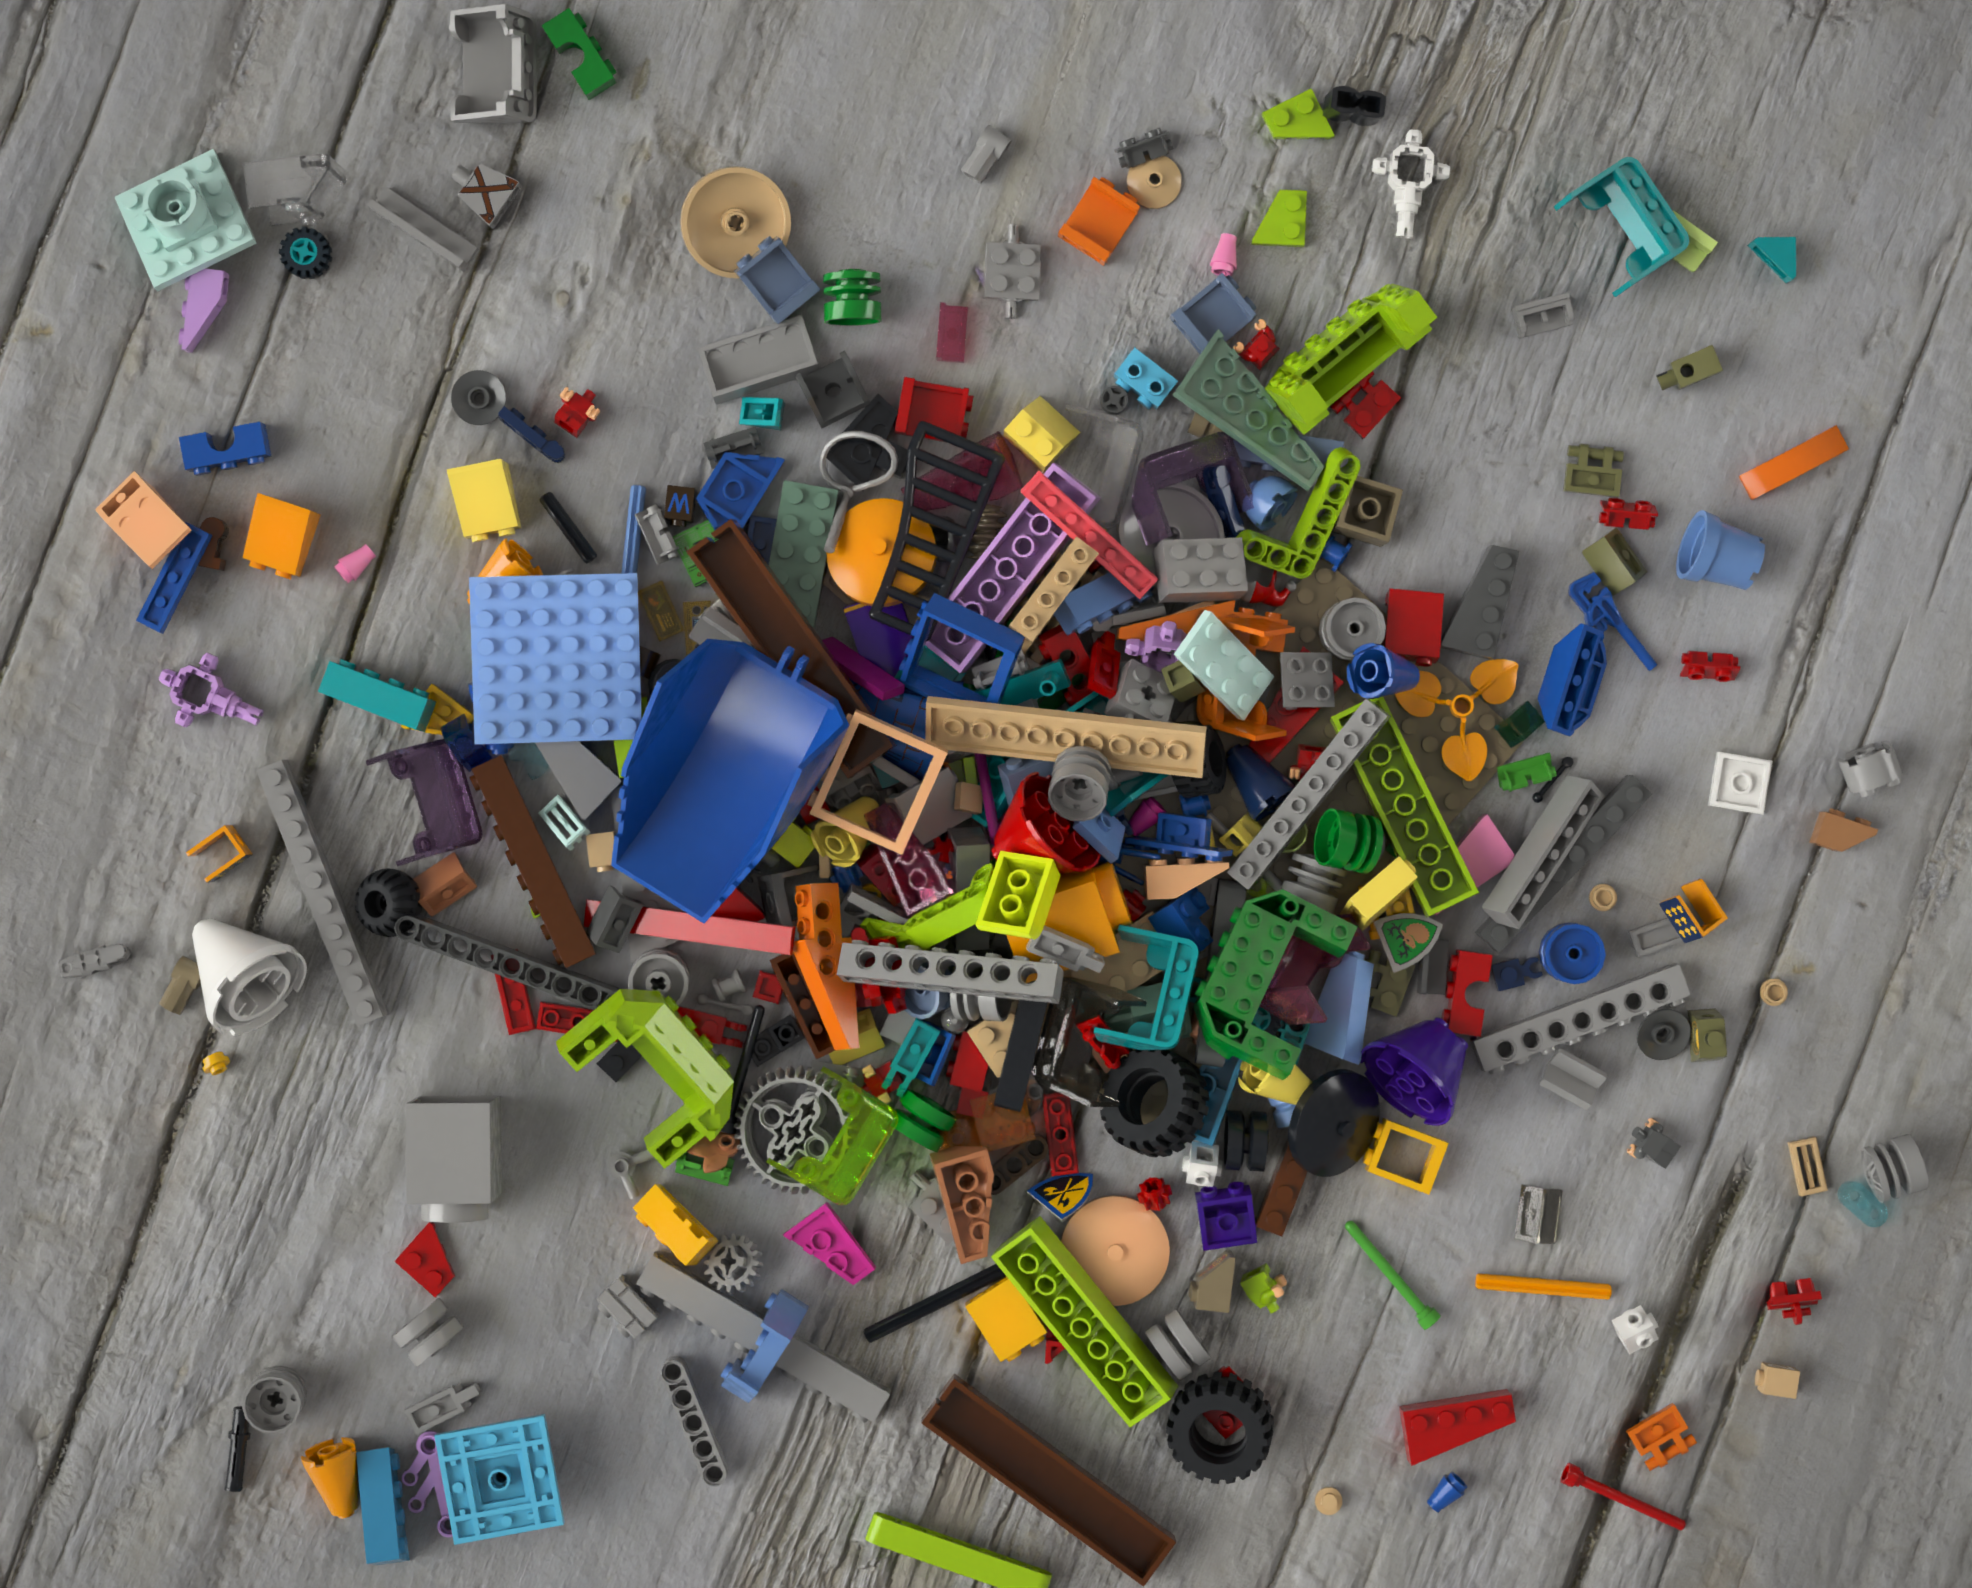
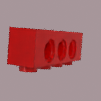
[1038,624,1094,707]

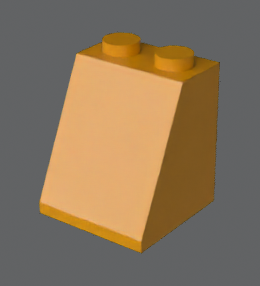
[243,493,321,580]

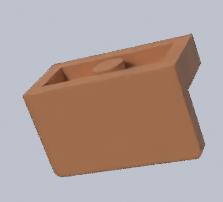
[413,852,477,917]

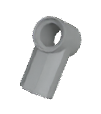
[961,125,1012,184]

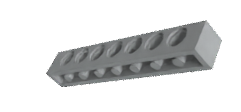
[1227,699,1391,890]
[837,940,1064,1004]
[1470,963,1691,1074]

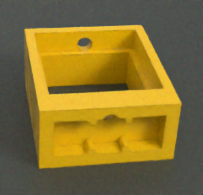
[1363,1118,1449,1195]

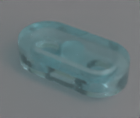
[1838,1181,1888,1227]

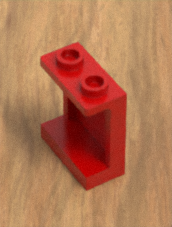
[895,377,974,443]
[1384,588,1444,667]

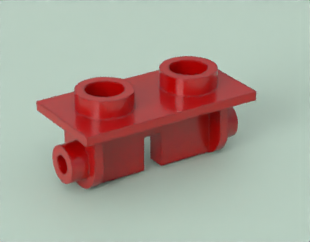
[1599,498,1658,530]
[1680,651,1741,682]
[1076,1016,1129,1069]

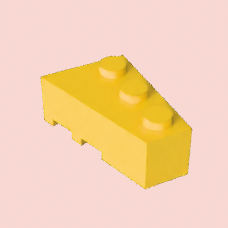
[633,1184,719,1266]

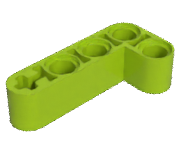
[903,863,995,950]

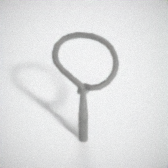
[819,431,899,553]

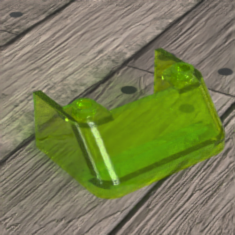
[766,1066,898,1205]

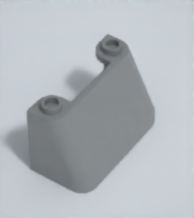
[449,4,537,123]

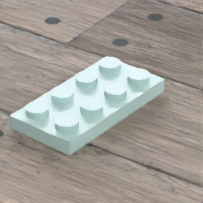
[1174,610,1274,720]

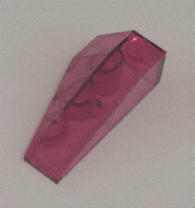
[901,431,1023,511]

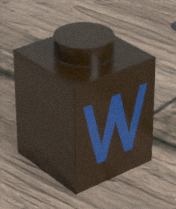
[664,485,697,527]

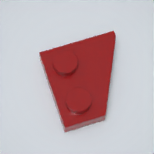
[394,1222,455,1298]

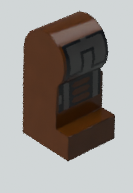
[198,517,229,571]

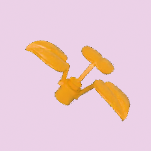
[1395,659,1519,782]

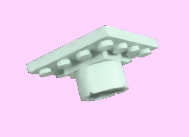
[115,149,257,292]

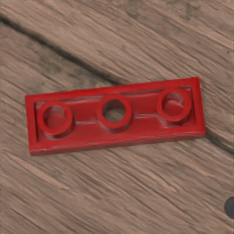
[536,1001,619,1042]
[1043,1091,1079,1176]

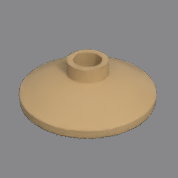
[1127,154,1182,209]

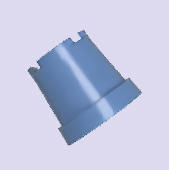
[1676,510,1765,590]

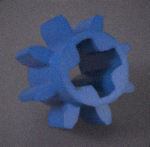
[829,864,864,893]

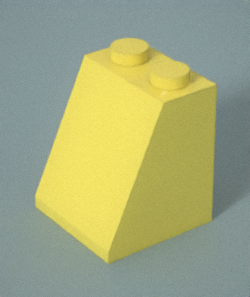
[1003,396,1081,473]
[447,459,521,542]

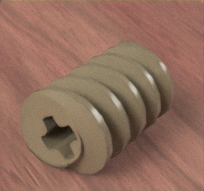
[966,504,1007,560]

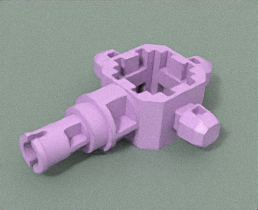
[1125,621,1187,673]
[159,653,264,727]

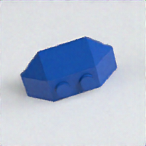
[1537,623,1607,737]

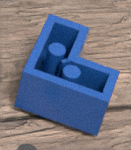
[1148,887,1213,952]

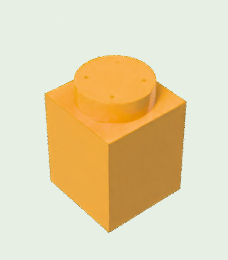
[1006,862,1132,983]

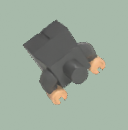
[1627,1118,1681,1169]

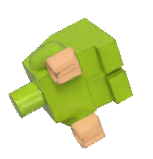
[1240,1263,1287,1313]

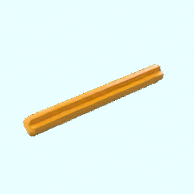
[1475,1273,1612,1300]

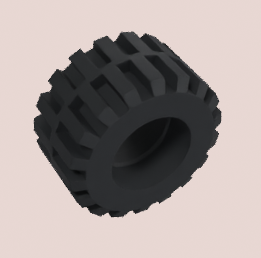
[1171,725,1227,798]

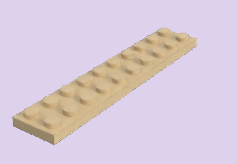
[925,696,1207,778]

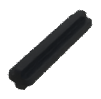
[539,492,597,564]

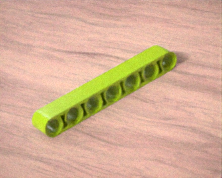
[865,1512,1052,1588]

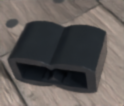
[1323,86,1386,126]

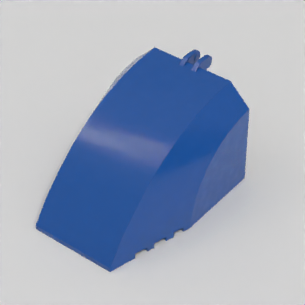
[611,639,849,924]

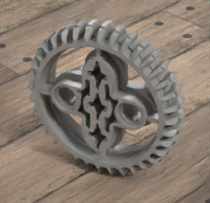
[734,1065,861,1195]

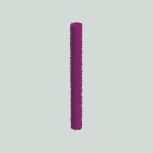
[974,753,999,846]

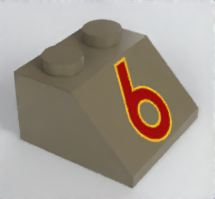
[1189,1250,1235,1313]

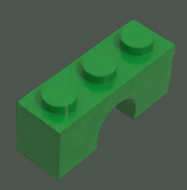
[541,8,617,100]

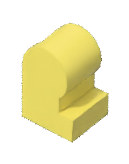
[1219,812,1263,857]

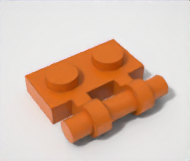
[1626,1403,1697,1471]

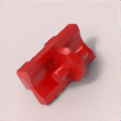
[1767,1278,1822,1325]

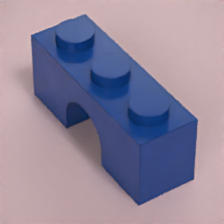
[179,422,272,475]

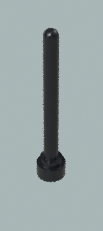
[721,1005,765,1134]

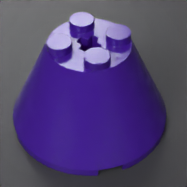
[1360,1017,1468,1126]

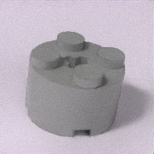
[1838,741,1903,797]

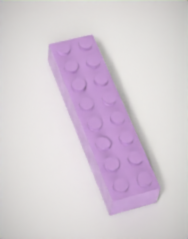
[925,463,1101,673]

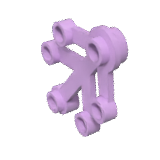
[401,1431,453,1537]

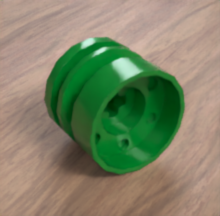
[823,269,882,326]
[1314,808,1383,874]

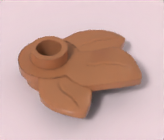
[686,1131,740,1173]

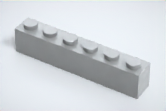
[1482,775,1605,929]

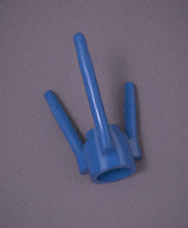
[1099,843,1161,885]

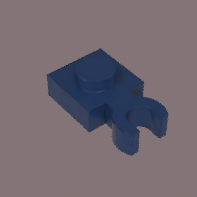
[1491,957,1543,991]

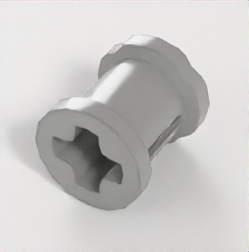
[712,969,747,1002]

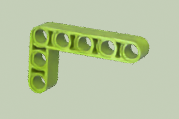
[1236,447,1361,579]

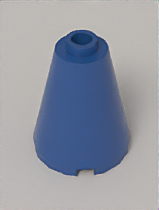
[1347,643,1420,699]

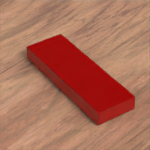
[490,949,536,1035]

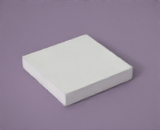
[1708,752,1773,815]

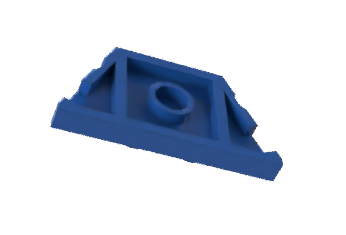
[695,452,785,530]

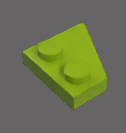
[1261,88,1335,139]
[1251,190,1307,247]

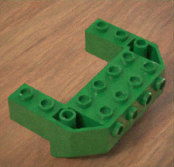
[1193,889,1358,1080]

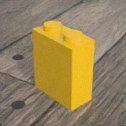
[965,1276,1047,1362]

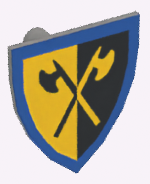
[1027,1173,1093,1223]

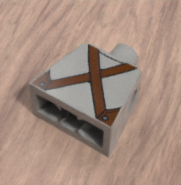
[451,163,522,229]

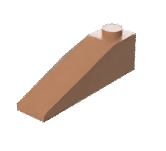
[930,1146,994,1264]

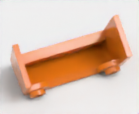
[1196,617,1295,741]

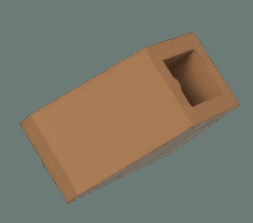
[1809,808,1878,852]

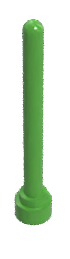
[1345,1221,1441,1330]

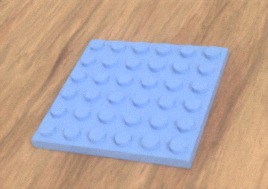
[469,573,642,744]

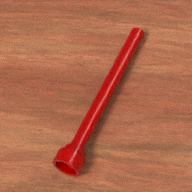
[1560,1463,1686,1531]

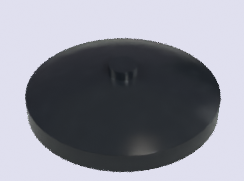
[1288,1069,1380,1177]

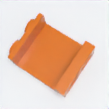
[1058,177,1140,266]

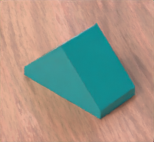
[1747,237,1796,283]
[739,397,785,431]

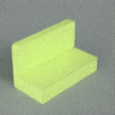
[1673,210,1718,272]

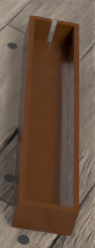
[686,519,897,778]
[921,1373,1176,1587]

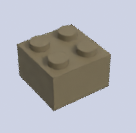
[1331,476,1403,547]

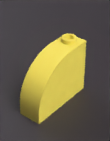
[1339,856,1418,936]

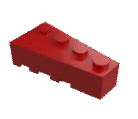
[1399,1389,1516,1466]

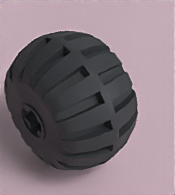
[355,868,422,937]

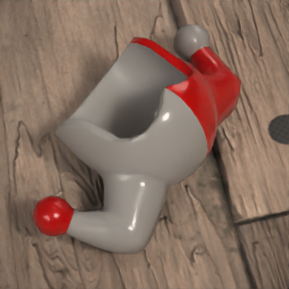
[1240,561,1296,607]

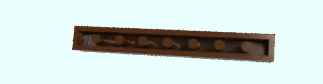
[469,755,596,968]

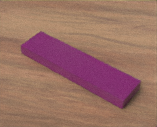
[822,636,905,701]

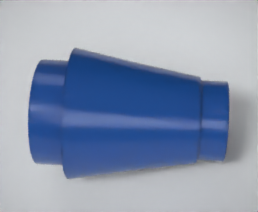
[1427,1472,1467,1513]

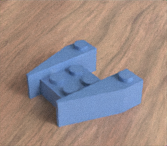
[720,1289,809,1403]

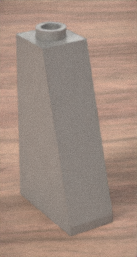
[536,741,622,821]

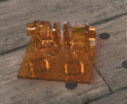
[970,1093,1036,1152]

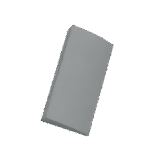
[698,315,819,405]

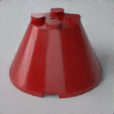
[992,772,1101,874]

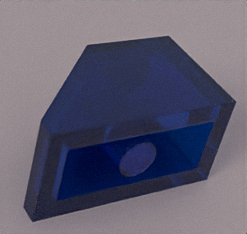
[441,714,493,772]

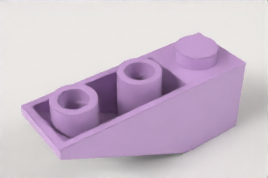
[179,269,229,353]

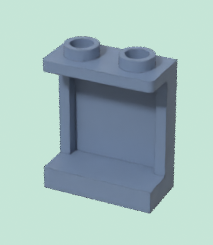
[734,236,821,324]
[1170,273,1257,354]

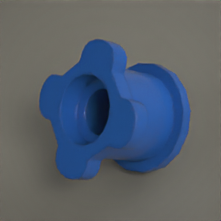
[1319,535,1353,572]
[1178,795,1211,817]

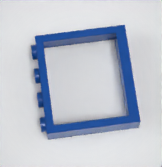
[899,593,1025,704]

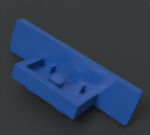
[1125,812,1233,861]

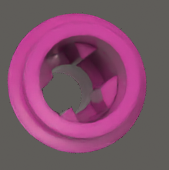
[1129,797,1166,837]

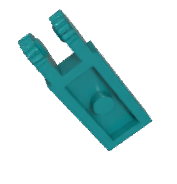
[881,1018,941,1098]

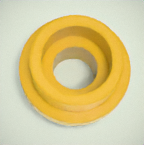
[203,1052,230,1075]

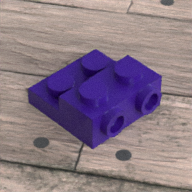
[1195,1182,1258,1251]

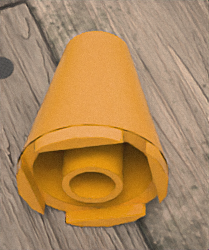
[467,538,543,604]
[301,1437,359,1519]

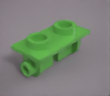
[1497,752,1557,792]
[675,1152,735,1186]

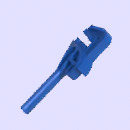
[1568,572,1658,671]

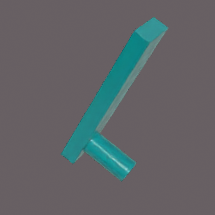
[974,658,1071,705]

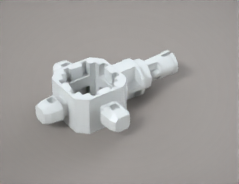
[1372,129,1450,239]

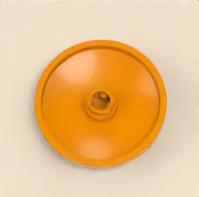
[826,498,937,607]

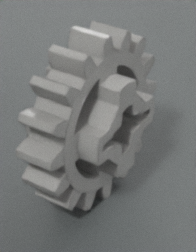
[703,1233,763,1295]

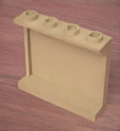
[1008,536,1099,654]

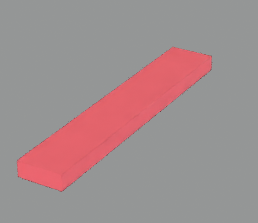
[1020,470,1159,599]

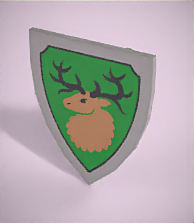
[1374,913,1443,973]

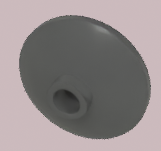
[451,370,506,425]
[1637,1009,1691,1060]

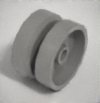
[1319,597,1386,661]
[628,948,690,1005]
[392,1298,464,1367]
[1145,1309,1211,1381]

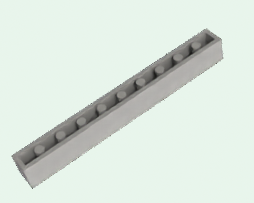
[256,760,389,1027]
[636,1252,891,1423]

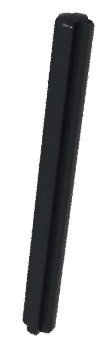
[864,1264,1006,1343]

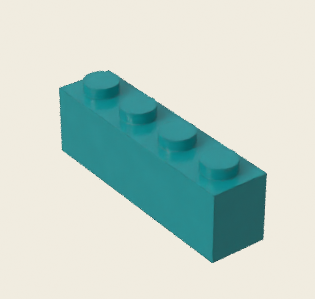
[318,659,437,732]

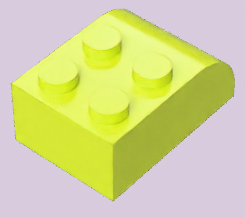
[975,851,1061,940]

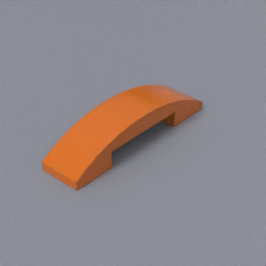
[1739,425,1849,500]

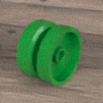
[887,1088,958,1153]

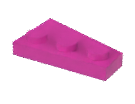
[783,1202,876,1285]

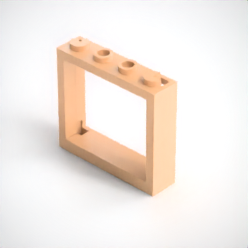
[807,709,948,855]

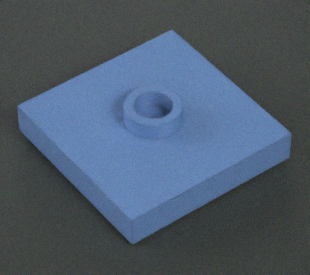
[1073,808,1126,863]

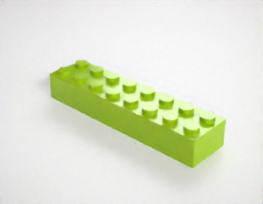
[1330,697,1479,918]
[991,1216,1178,1427]

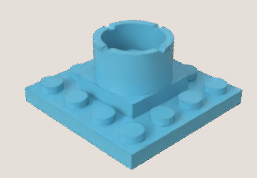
[434,1414,565,1545]

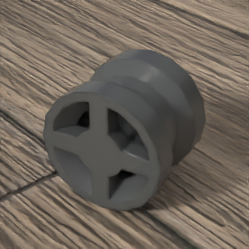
[1100,386,1128,415]

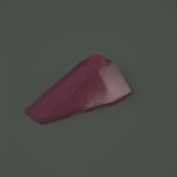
[864,803,953,916]

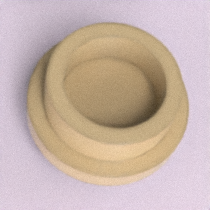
[1589,884,1617,911]
[1760,978,1788,1006]
[1315,1487,1342,1515]

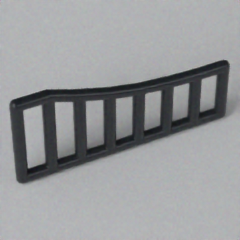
[869,421,1005,641]

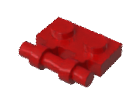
[1330,371,1401,439]

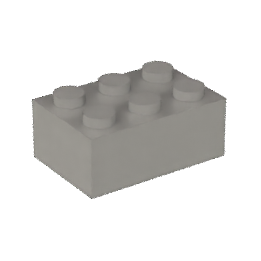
[1153,537,1248,603]

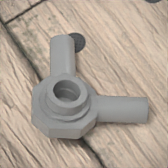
[607,1149,654,1199]

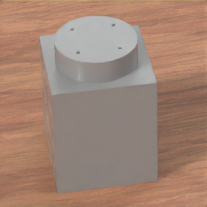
[406,1096,502,1223]

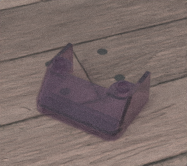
[1131,432,1254,546]
[366,738,483,867]

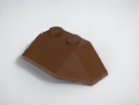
[769,952,835,1060]

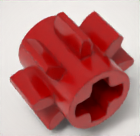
[1123,889,1147,922]
[1137,1177,1172,1211]

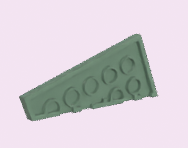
[1173,329,1325,491]

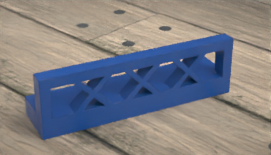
[136,522,213,634]

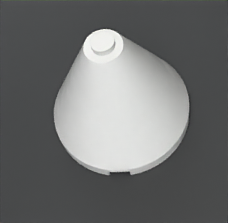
[192,919,307,1036]

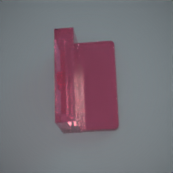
[936,302,968,363]

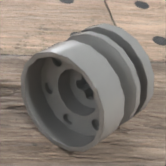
[1048,746,1111,822]
[1281,853,1348,914]
[950,965,1012,1021]
[1861,1134,1929,1203]
[242,1366,307,1434]

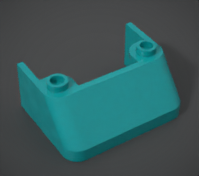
[1554,157,1689,297]
[1094,925,1199,1050]

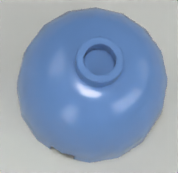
[1244,476,1298,531]

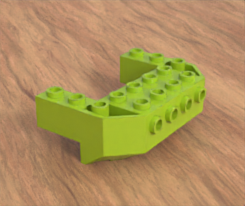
[1265,284,1438,435]
[556,989,734,1169]

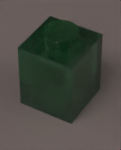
[1494,700,1545,748]

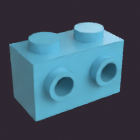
[1113,347,1178,410]

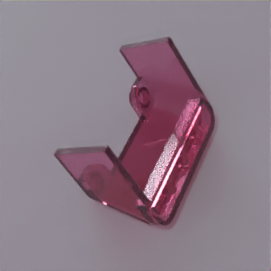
[1259,914,1371,1025]

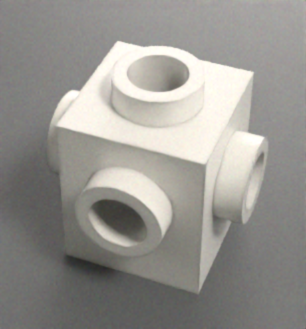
[1182,1141,1222,1187]
[1612,1305,1659,1355]

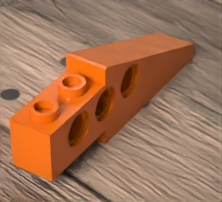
[1116,600,1288,654]
[793,883,859,1050]

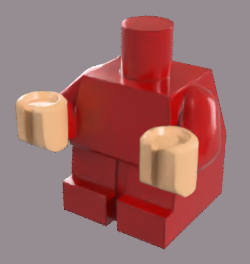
[1233,319,1280,370]
[554,387,600,438]
[1289,744,1326,781]
[857,1059,904,1106]

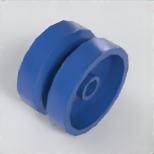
[1539,922,1606,984]

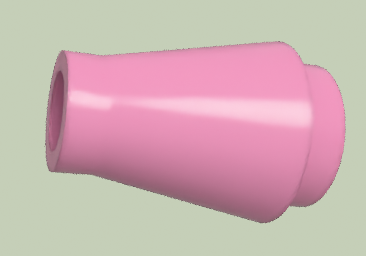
[1210,233,1237,277]
[334,544,376,583]

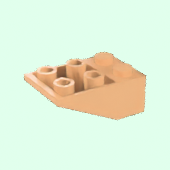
[95,471,192,569]
[1143,857,1230,900]

